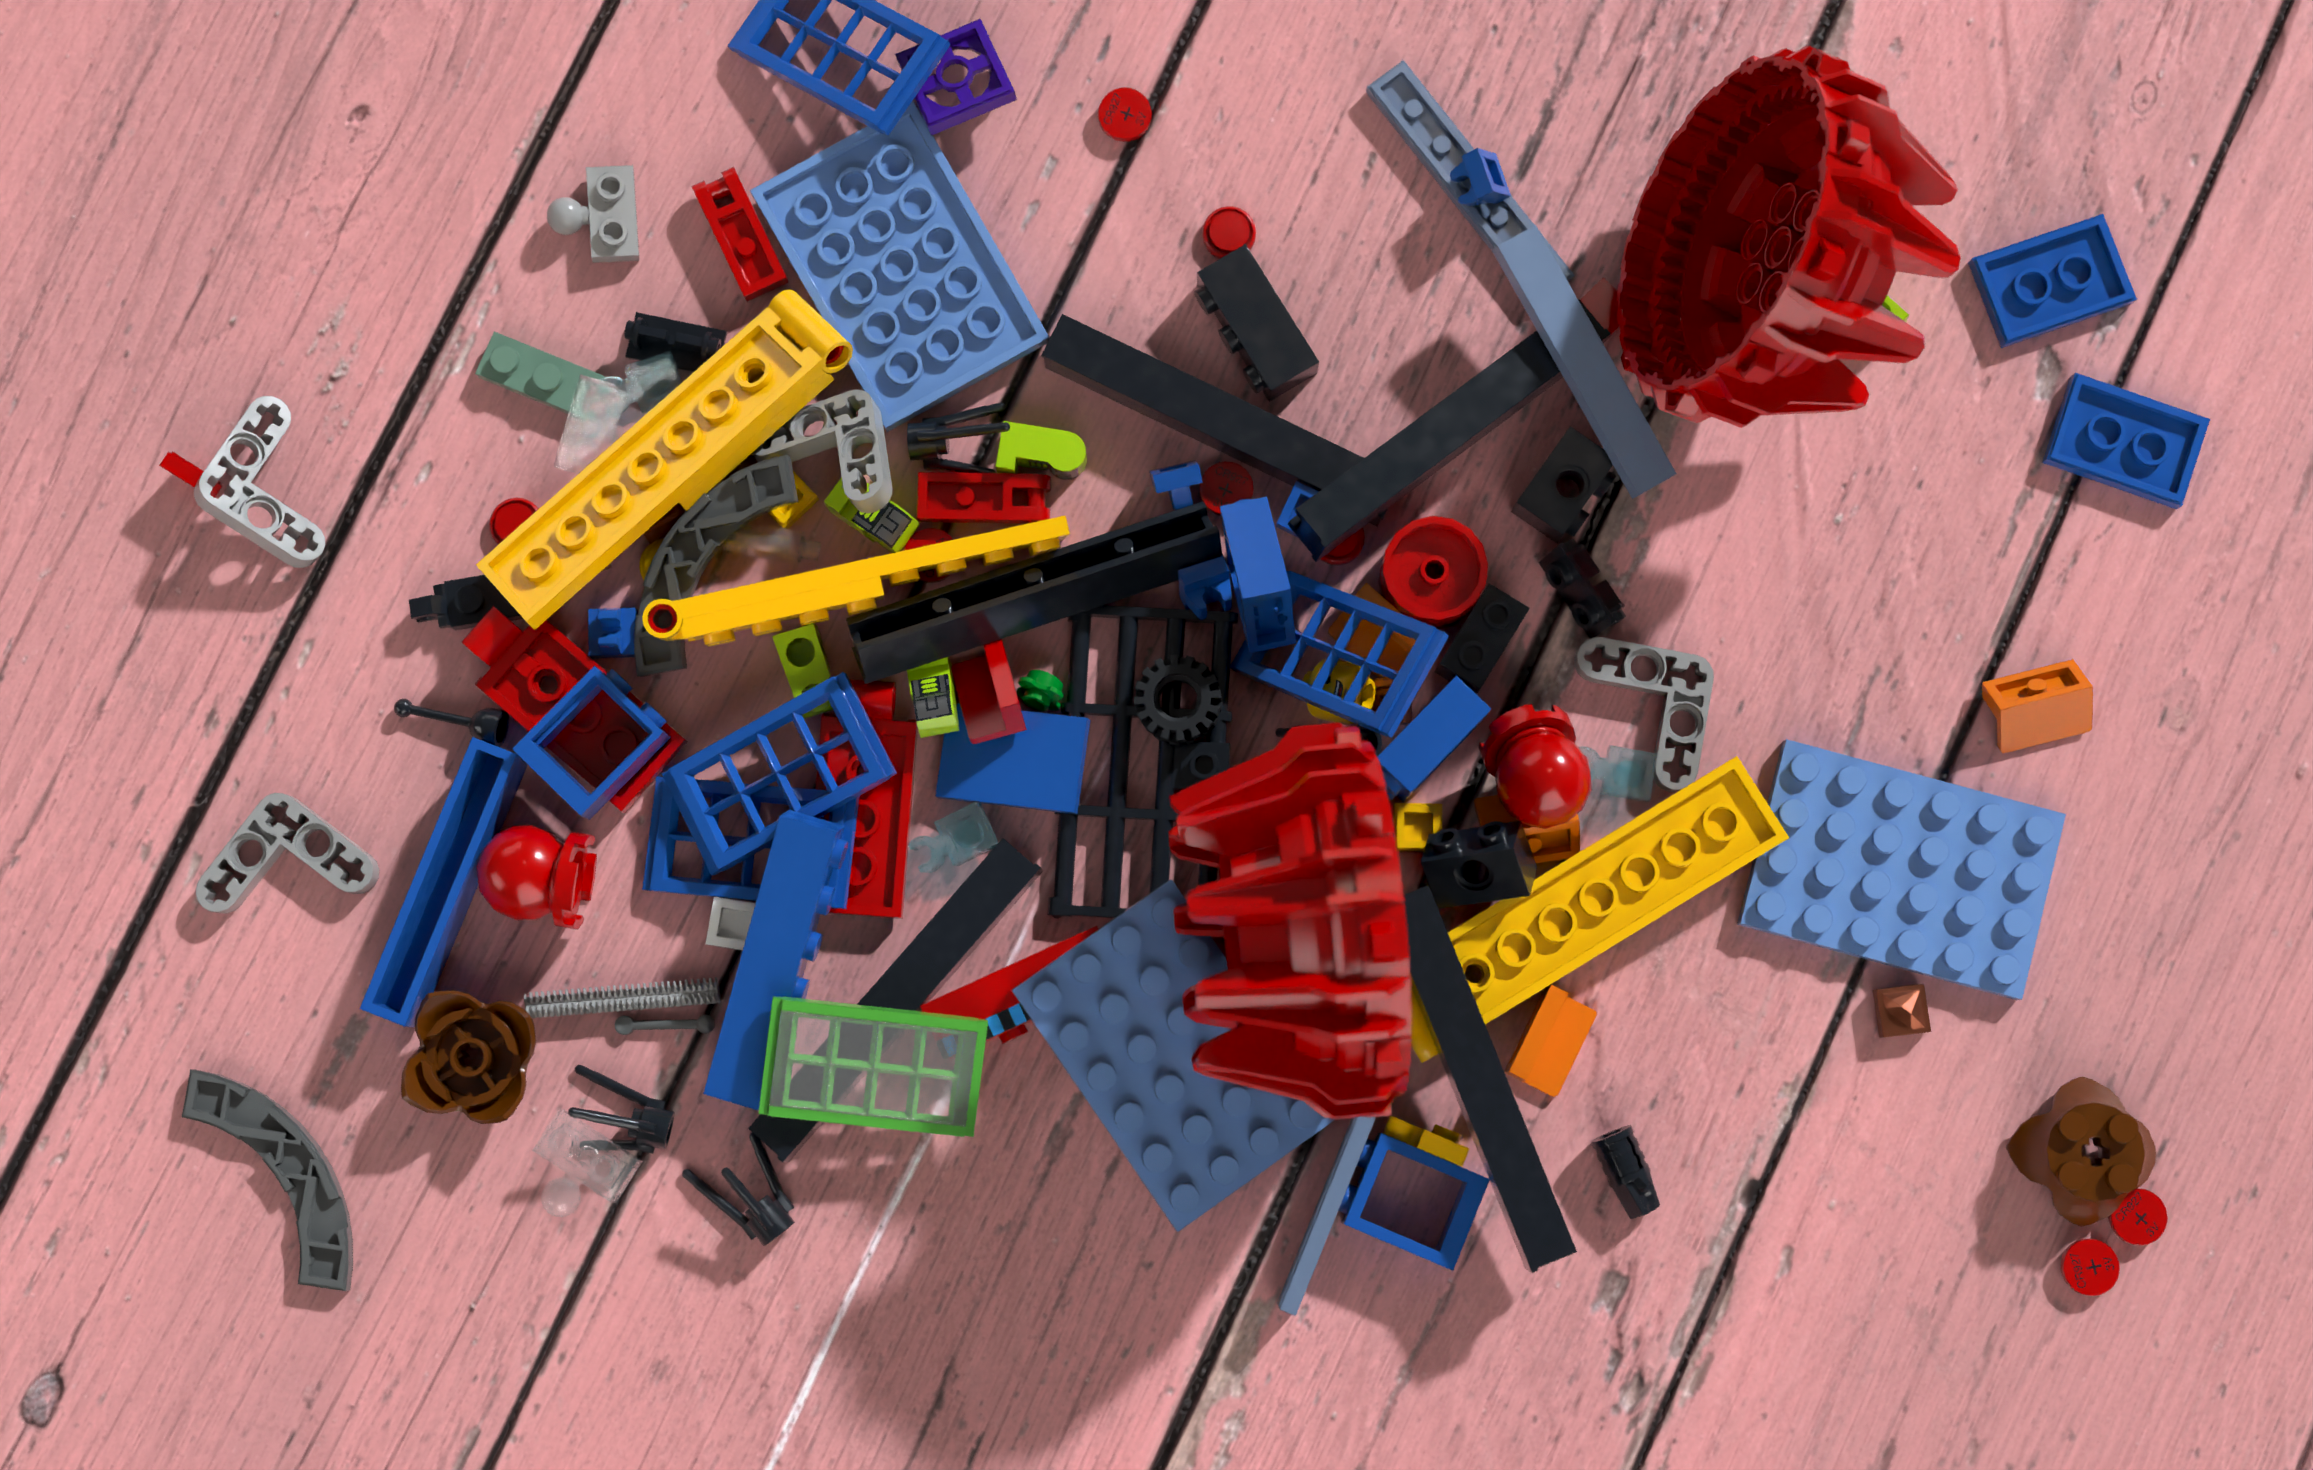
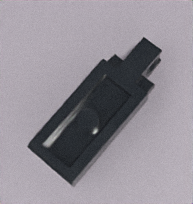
[409,575,523,631]

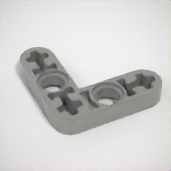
[751,389,893,513]
[194,396,325,568]
[1574,637,1714,792]
[196,793,379,914]

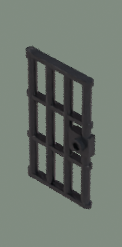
[1047,605,1238,919]

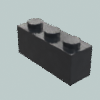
[1194,244,1319,402]

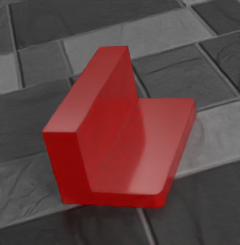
[951,639,1027,744]

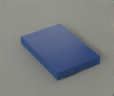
[1968,214,2137,348]
[2042,373,2210,509]
[935,703,1091,814]

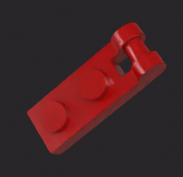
[692,167,789,302]
[917,472,1051,524]

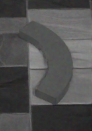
[634,454,799,677]
[182,1069,353,1291]

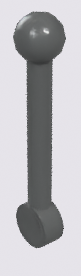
[614,1014,715,1035]

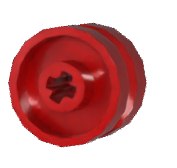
[1378,516,1488,629]

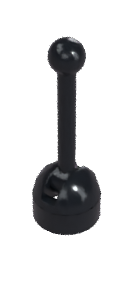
[394,698,509,747]

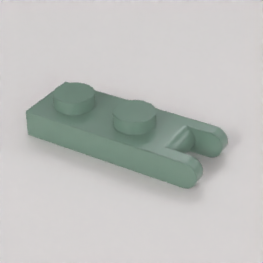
[475,332,612,423]

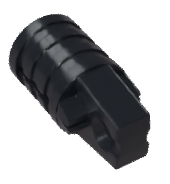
[1591,1125,1660,1219]

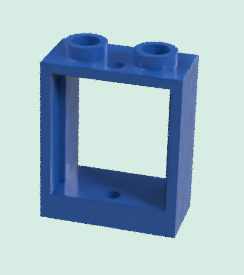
[1220,497,1296,653]
[512,666,671,820]
[1377,675,1491,803]
[1338,1133,1490,1271]

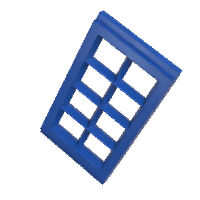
[728,0,950,136]
[1230,570,1449,738]
[662,672,897,875]
[642,776,860,909]

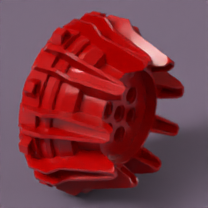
[1617,46,1961,428]
[1168,722,1412,1119]

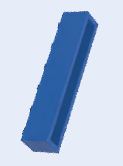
[359,737,528,1028]
[703,809,848,1111]

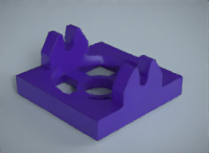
[895,19,1017,136]

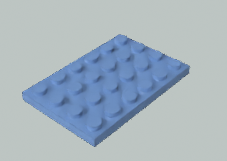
[750,101,1050,432]
[1737,739,2066,1000]
[1011,879,1336,1232]

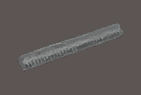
[524,977,721,1018]

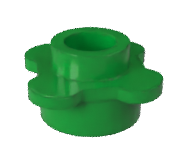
[1016,670,1063,712]

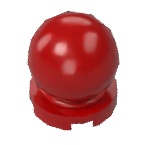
[1478,704,1592,829]
[476,826,597,930]

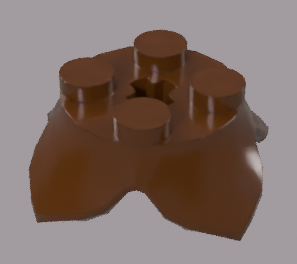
[401,991,536,1124]
[2006,1077,2156,1227]

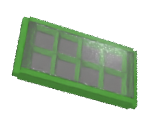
[758,996,988,1137]

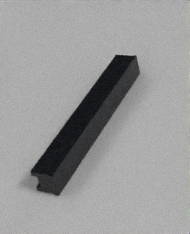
[1288,300,1611,562]
[1041,314,1388,527]
[846,501,1226,684]
[748,838,1043,1163]
[1404,885,1577,1273]

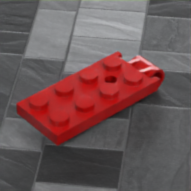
[461,606,688,813]
[815,679,918,919]

